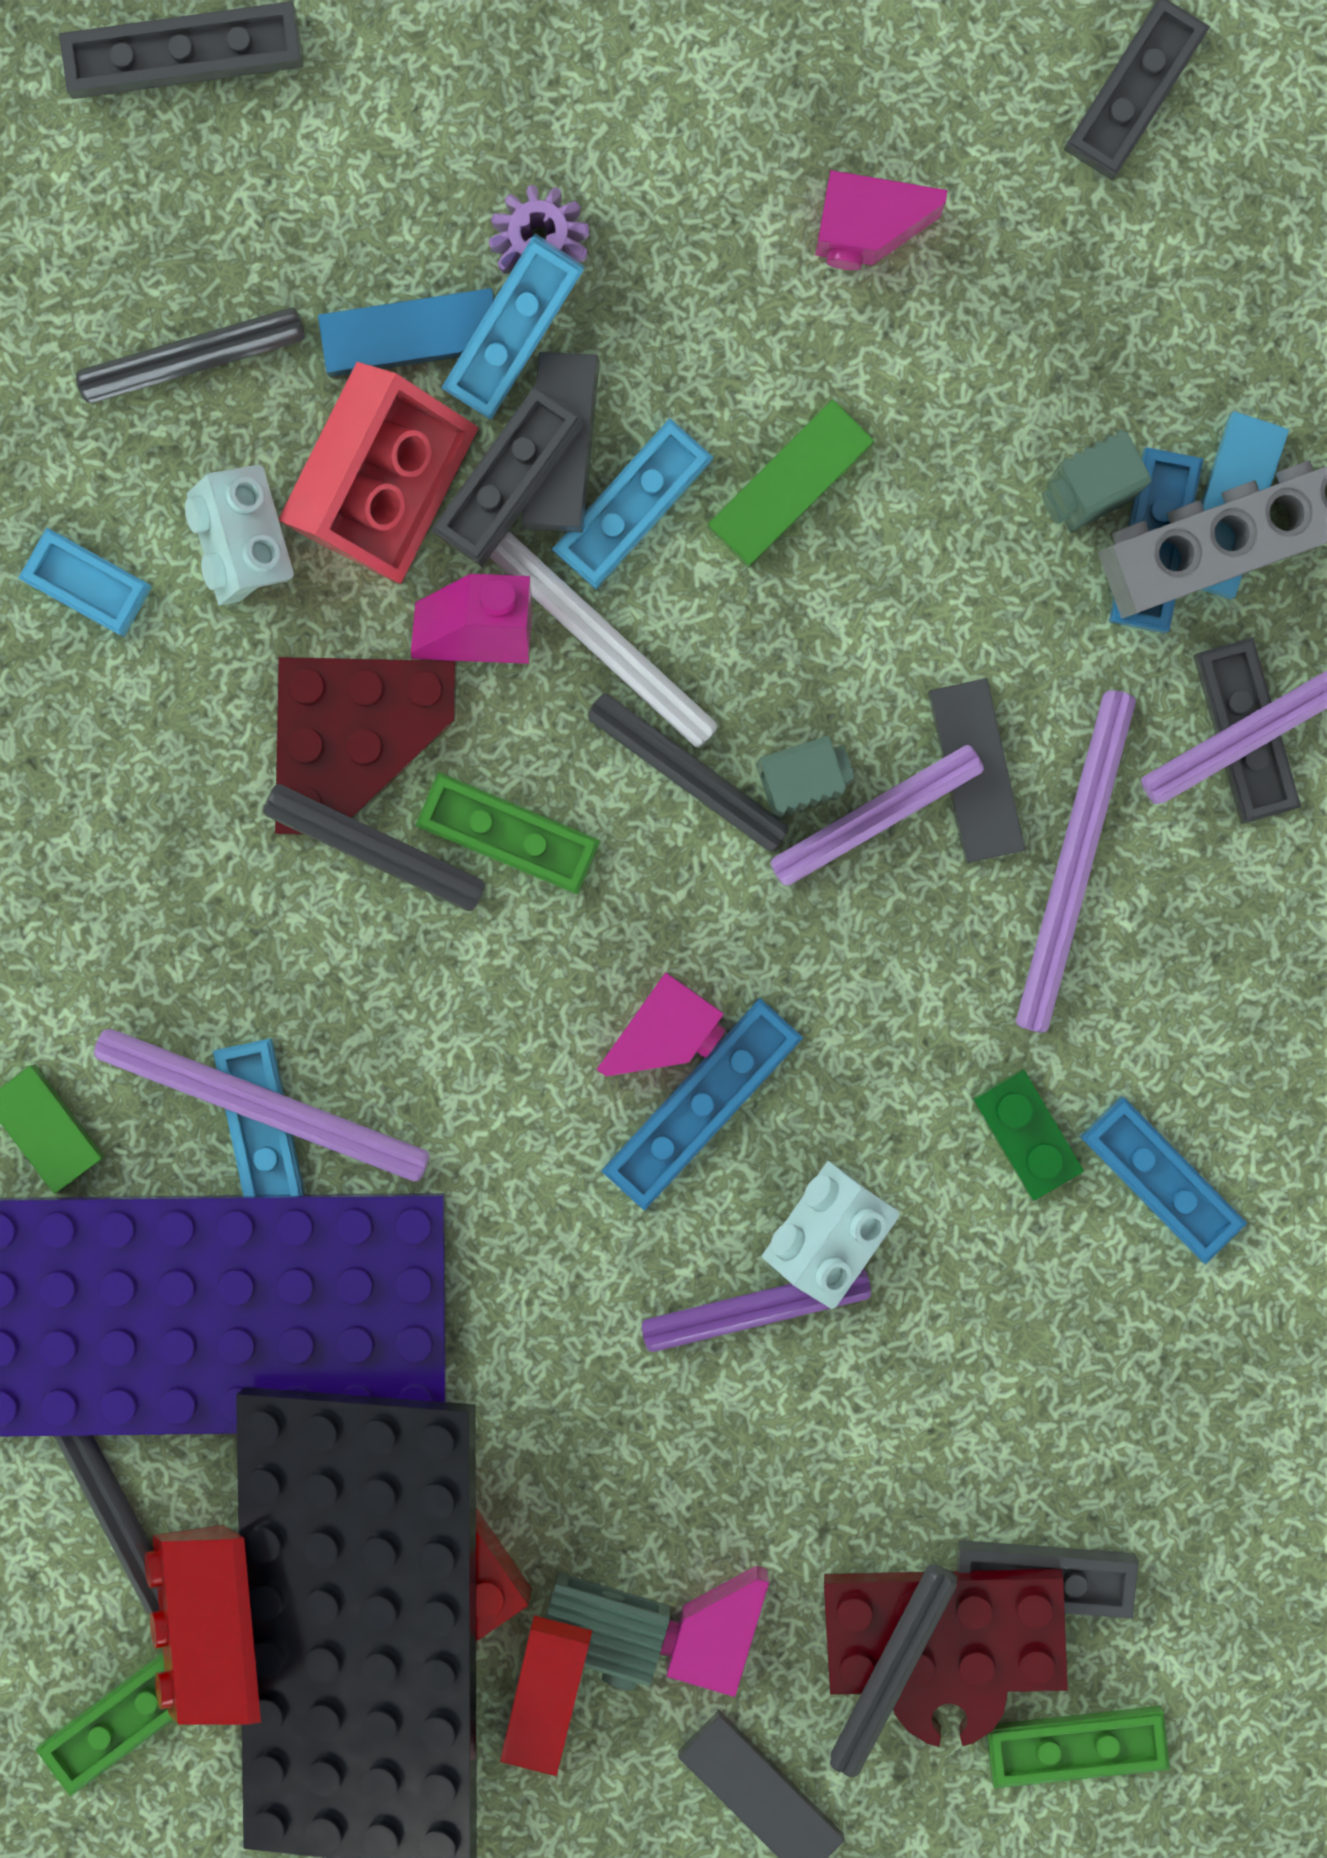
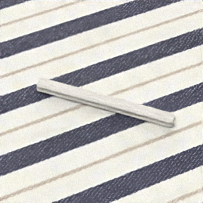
[490,531,718,748]

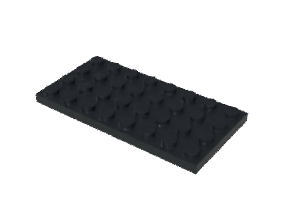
[236,1387,477,1858]

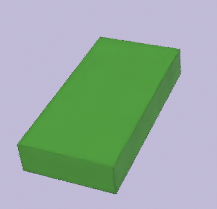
[0,1064,105,1194]

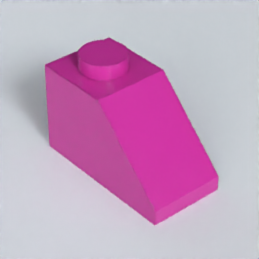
[815,170,948,270]
[411,574,533,664]
[596,972,726,1077]
[660,1566,769,1697]

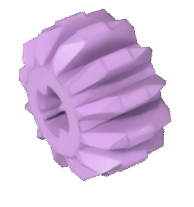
[489,185,590,274]

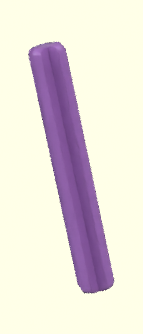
[641,1268,871,1352]

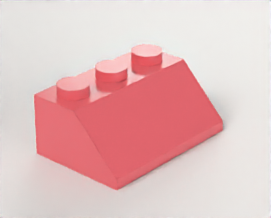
[278,362,479,584]

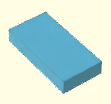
[18,527,153,637]

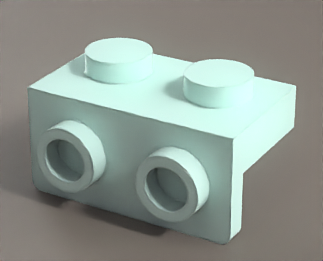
[185,465,294,606]
[761,1161,900,1309]

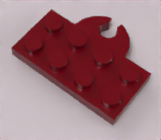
[824,1569,1068,1747]

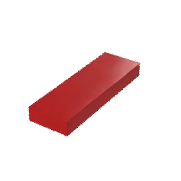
[500,1615,593,1776]

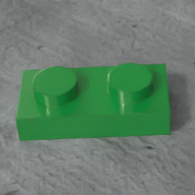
[971,1069,1084,1201]

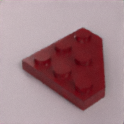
[275,657,457,835]

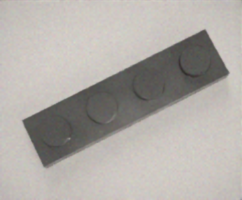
[59,1,304,99]

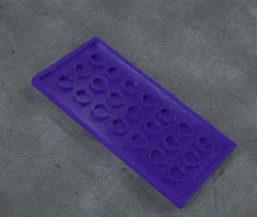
[0,1193,446,1437]

